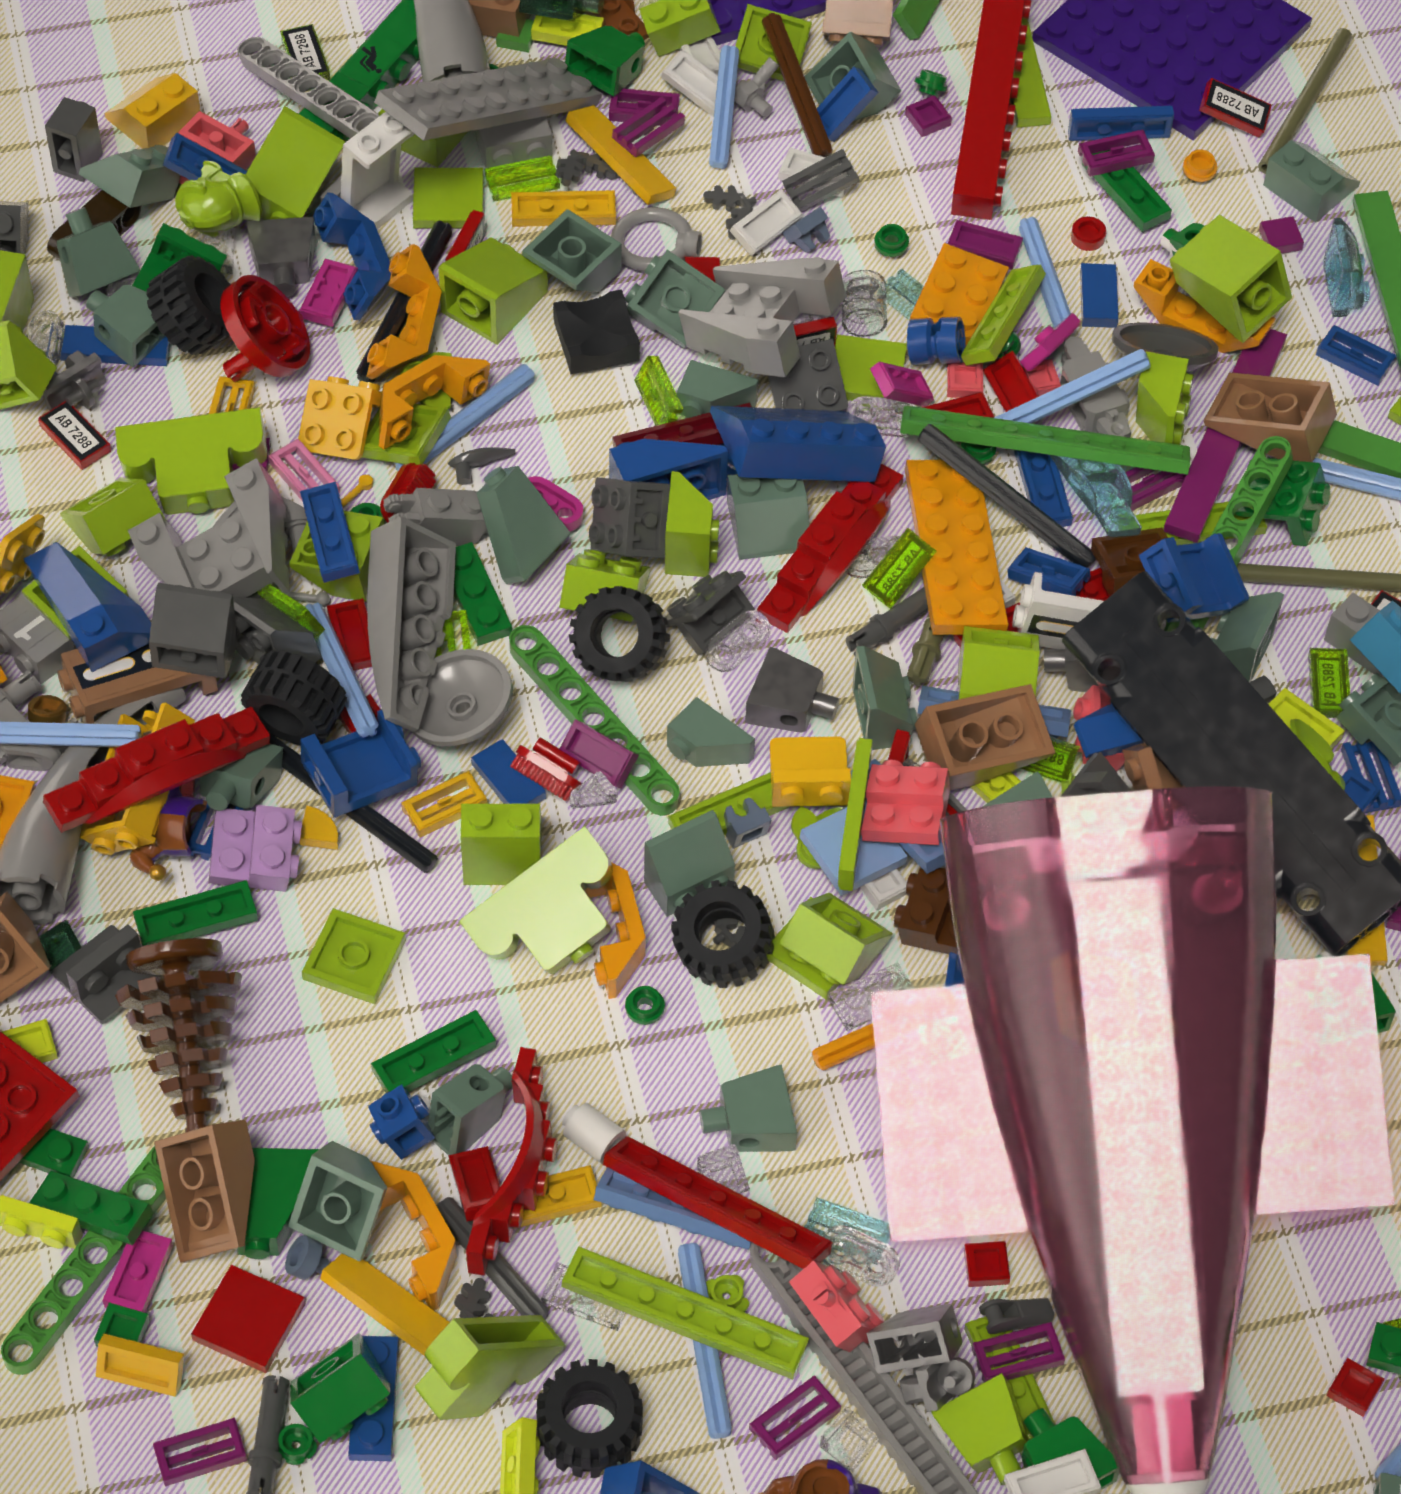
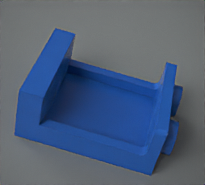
[1139,533,1249,623]
[301,709,421,818]

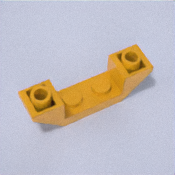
[366,244,442,380]
[1133,259,1276,353]
[379,355,491,450]
[585,862,646,999]
[370,1160,457,1311]

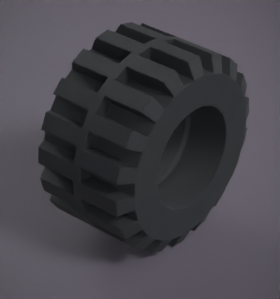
[146,255,231,355]
[569,586,670,682]
[241,651,347,746]
[671,880,775,988]
[536,1359,643,1478]

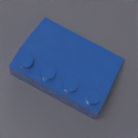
[710,406,886,482]

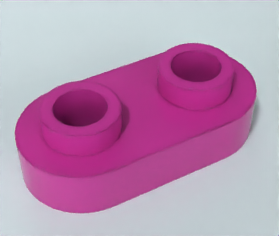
[528,476,583,532]

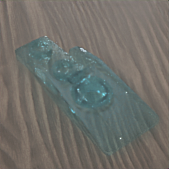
[1050,455,1142,537]

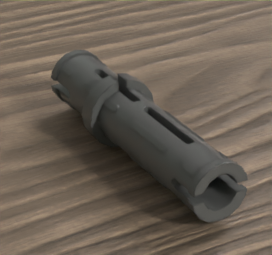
[846,587,928,656]
[246,1375,290,1494]

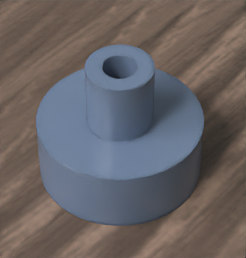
[285,1235,329,1280]

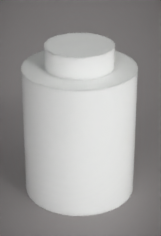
[562,1103,626,1164]

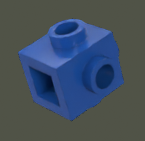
[368,1084,435,1160]

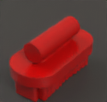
[380,463,436,523]
[510,737,583,802]

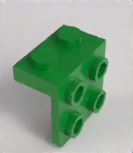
[132,223,227,292]
[1234,458,1330,546]

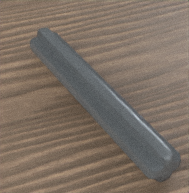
[436,1197,548,1320]

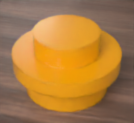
[1183,149,1217,182]

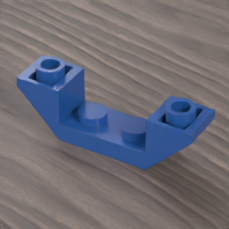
[313,192,391,321]

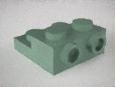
[625,249,725,349]
[1336,673,1401,766]

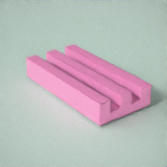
[268,439,340,500]

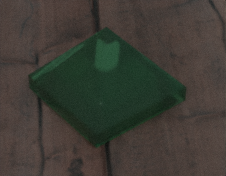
[38,920,81,974]

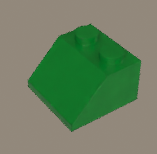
[290,1333,390,1444]

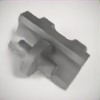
[43,351,107,411]
[900,1357,975,1412]

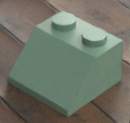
[804,32,901,121]
[1263,140,1360,223]
[79,145,181,208]
[522,209,622,292]
[727,474,809,560]
[1211,592,1284,682]
[852,646,917,750]
[644,810,735,917]
[288,1141,387,1262]

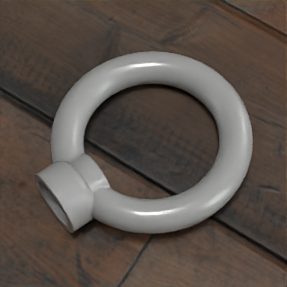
[611,207,702,271]

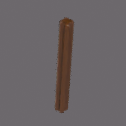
[762,13,833,158]

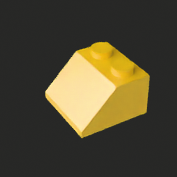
[104,73,200,149]

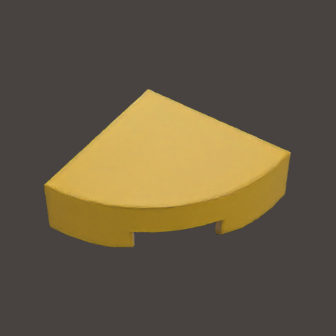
[300,806,339,850]

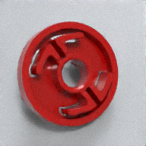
[220,275,310,382]

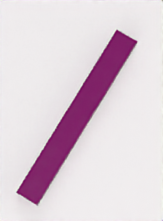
[1163,329,1287,543]

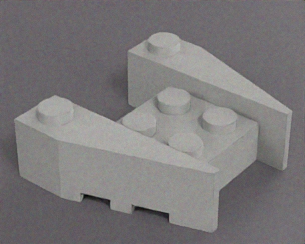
[678,257,846,377]
[128,458,290,598]

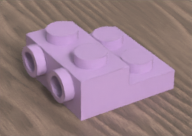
[208,805,302,892]

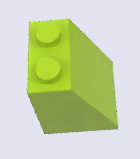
[245,106,345,220]
[1170,214,1292,343]
[438,237,548,345]
[0,250,34,332]
[461,804,542,885]

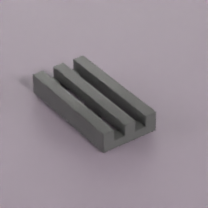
[782,149,860,212]

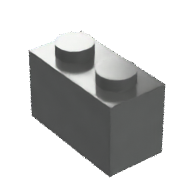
[45,97,103,182]

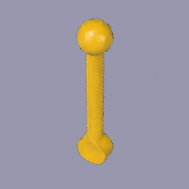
[341,474,373,507]

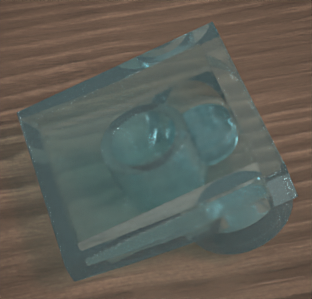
[1323,218,1370,317]

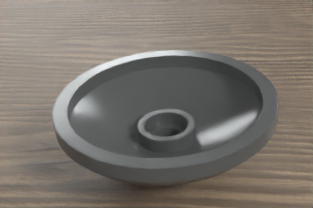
[1112,322,1219,372]

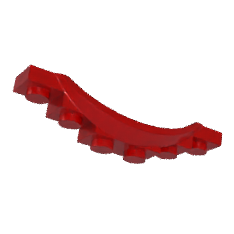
[757,464,904,633]
[43,707,270,833]
[466,1047,558,1276]

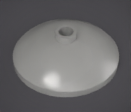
[411,649,513,746]

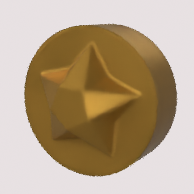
[28,695,67,723]

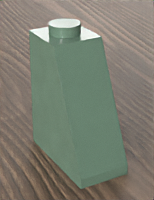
[476,466,571,584]

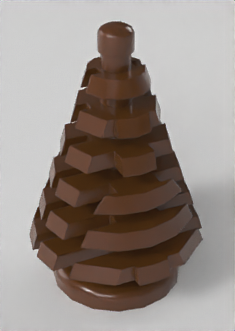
[115,938,242,1132]

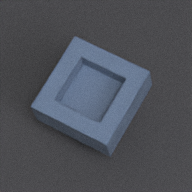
[782,206,830,253]
[724,798,772,849]

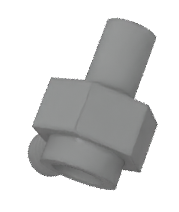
[734,57,779,117]

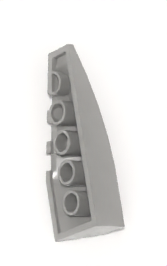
[367,516,456,732]

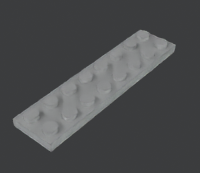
[374,58,602,141]

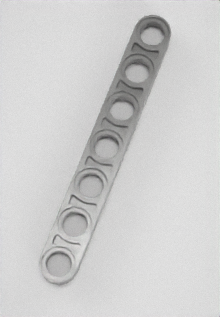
[237,37,379,139]

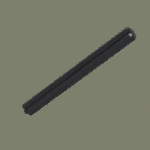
[356,220,452,383]
[918,424,1096,568]
[269,733,438,873]

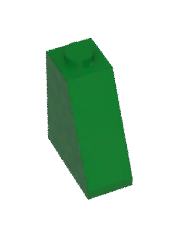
[237,1148,319,1259]

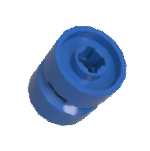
[907,316,966,365]

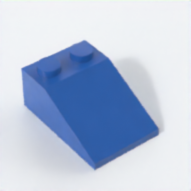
[609,439,728,500]

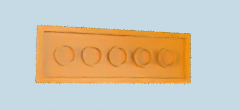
[904,460,1008,635]

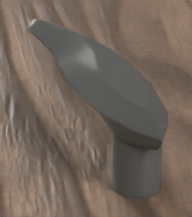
[448,447,516,485]

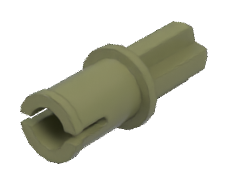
[907,618,944,686]

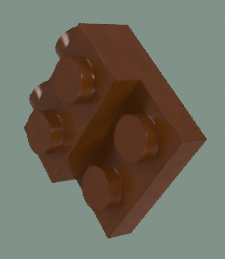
[1091,527,1168,596]
[894,867,958,956]

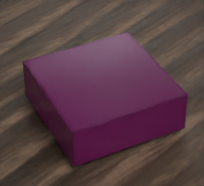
[905,95,952,137]
[1259,216,1304,254]

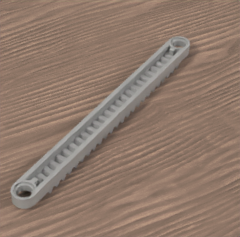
[750,1243,978,1494]

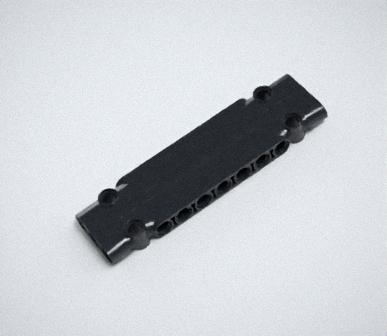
[1062,571,1401,958]

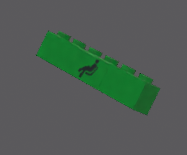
[299,0,420,143]

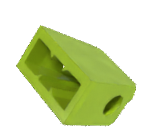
[931,1373,1029,1485]

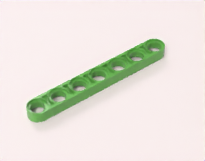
[1164,436,1293,632]
[509,625,680,816]
[1,1146,166,1375]

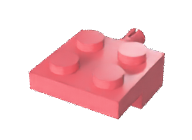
[178,111,256,184]
[789,1261,885,1352]

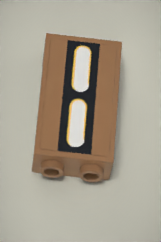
[57,644,218,724]

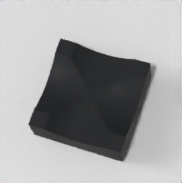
[553,289,640,375]

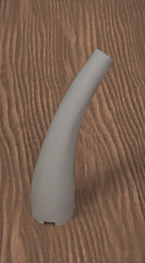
[414,0,490,82]
[0,687,186,925]

